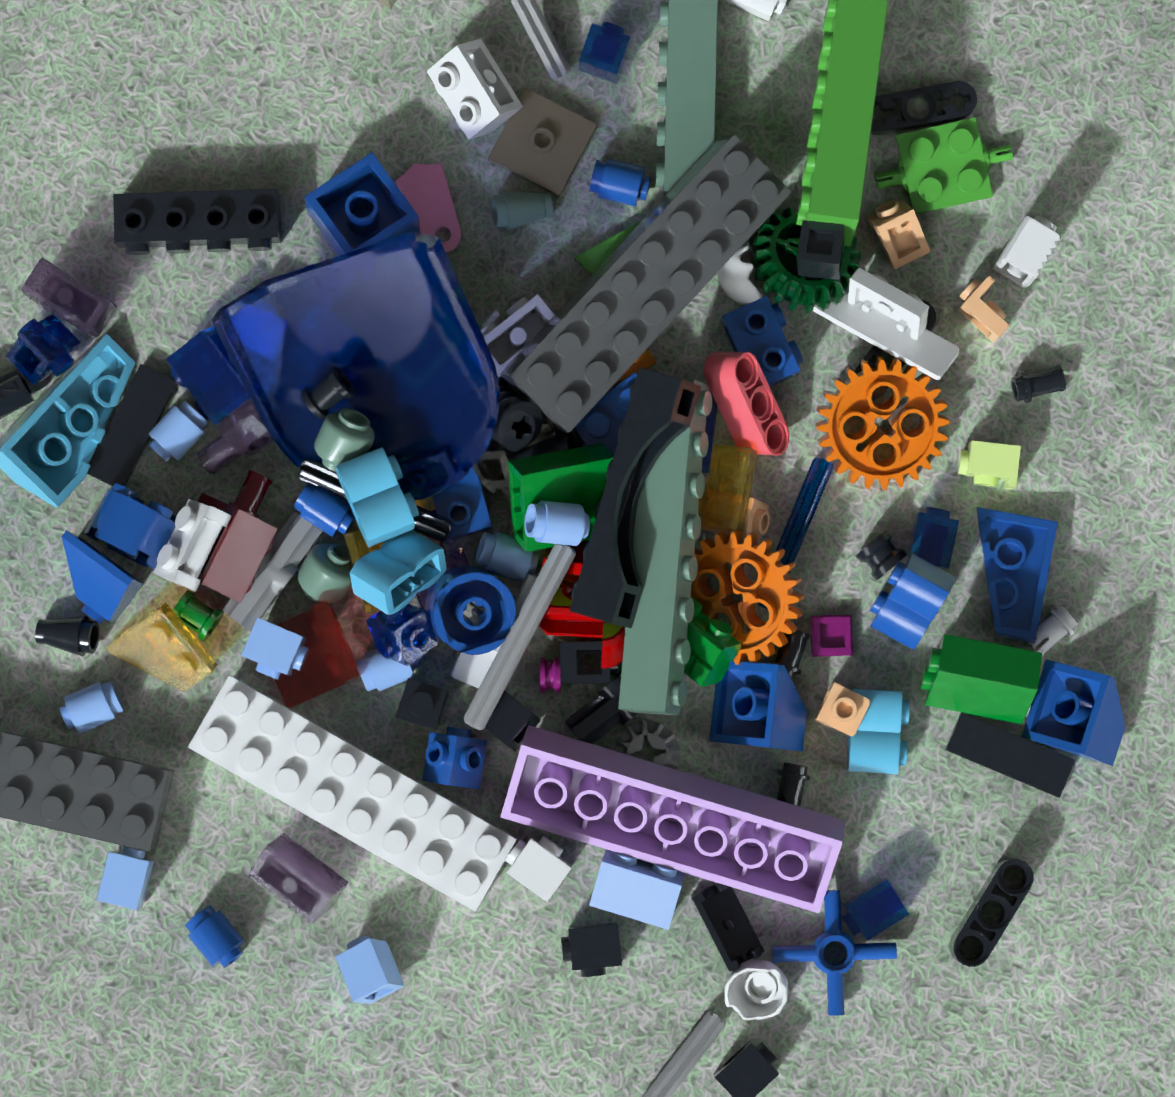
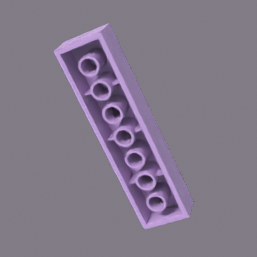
[501,725,846,913]

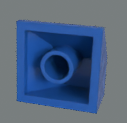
[62,530,143,624]
[1021,659,1125,766]
[709,661,807,752]

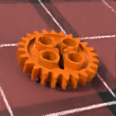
[815,356,950,490]
[691,530,805,665]

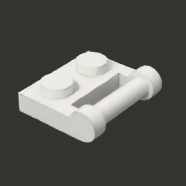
[153,499,232,592]

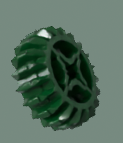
[751,207,861,314]

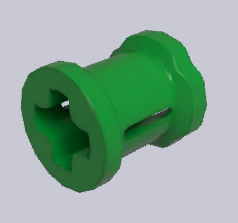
[169,590,224,642]

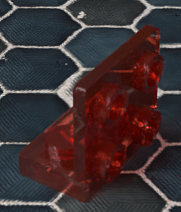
[274,599,361,708]

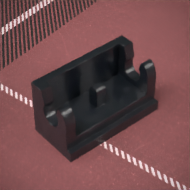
[691,883,764,972]

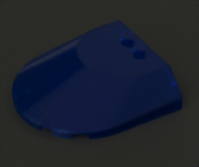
[212,232,500,501]

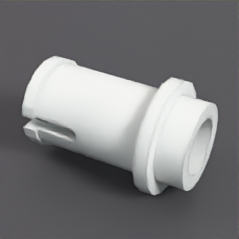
[1028,606,1078,656]

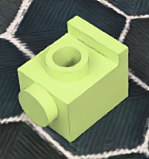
[957,440,1021,490]

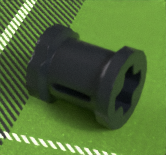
[301,366,356,420]

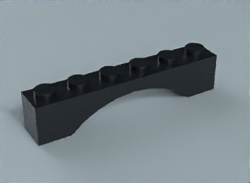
[569,368,701,628]

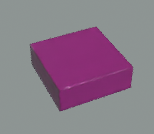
[810,614,853,657]

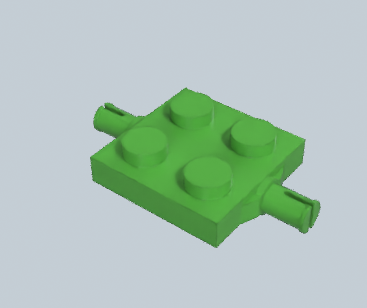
[874,117,1013,215]

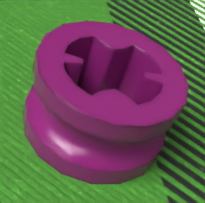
[540,657,561,693]

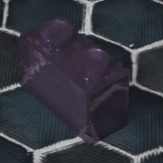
[22,257,117,339]
[248,833,348,924]

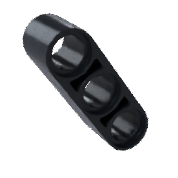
[949,858,1034,967]

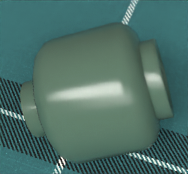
[314,408,375,472]
[298,543,356,604]

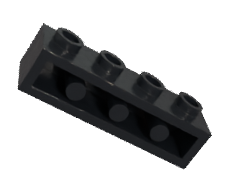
[113,188,281,255]

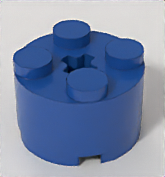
[84,483,176,570]
[425,566,516,655]

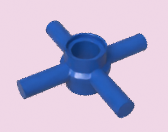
[772,890,897,1016]

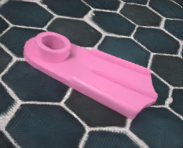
[395,163,461,253]

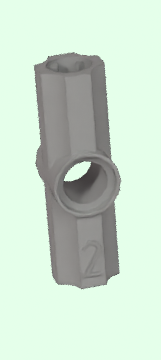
[222,511,323,631]

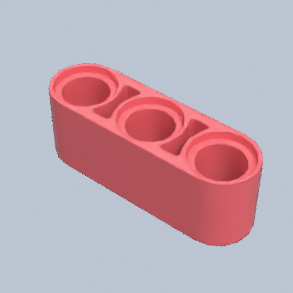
[704,351,789,456]

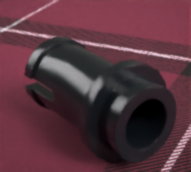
[1011,365,1066,403]
[770,630,810,682]
[777,762,810,807]

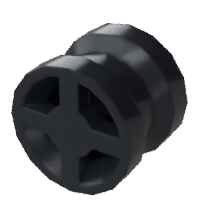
[855,530,907,581]

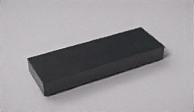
[87,364,178,487]
[945,712,1075,798]

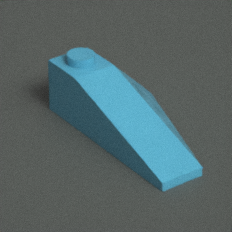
[0,334,136,507]

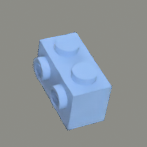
[589,849,685,930]

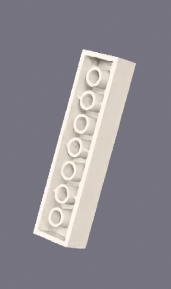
[188,675,518,912]

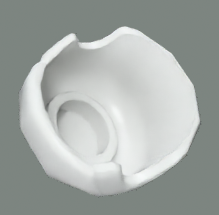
[717,240,763,305]
[725,959,789,1020]

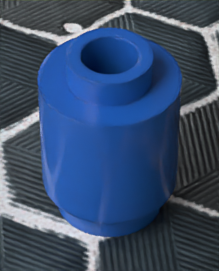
[589,158,651,207]
[294,483,356,538]
[185,905,245,968]

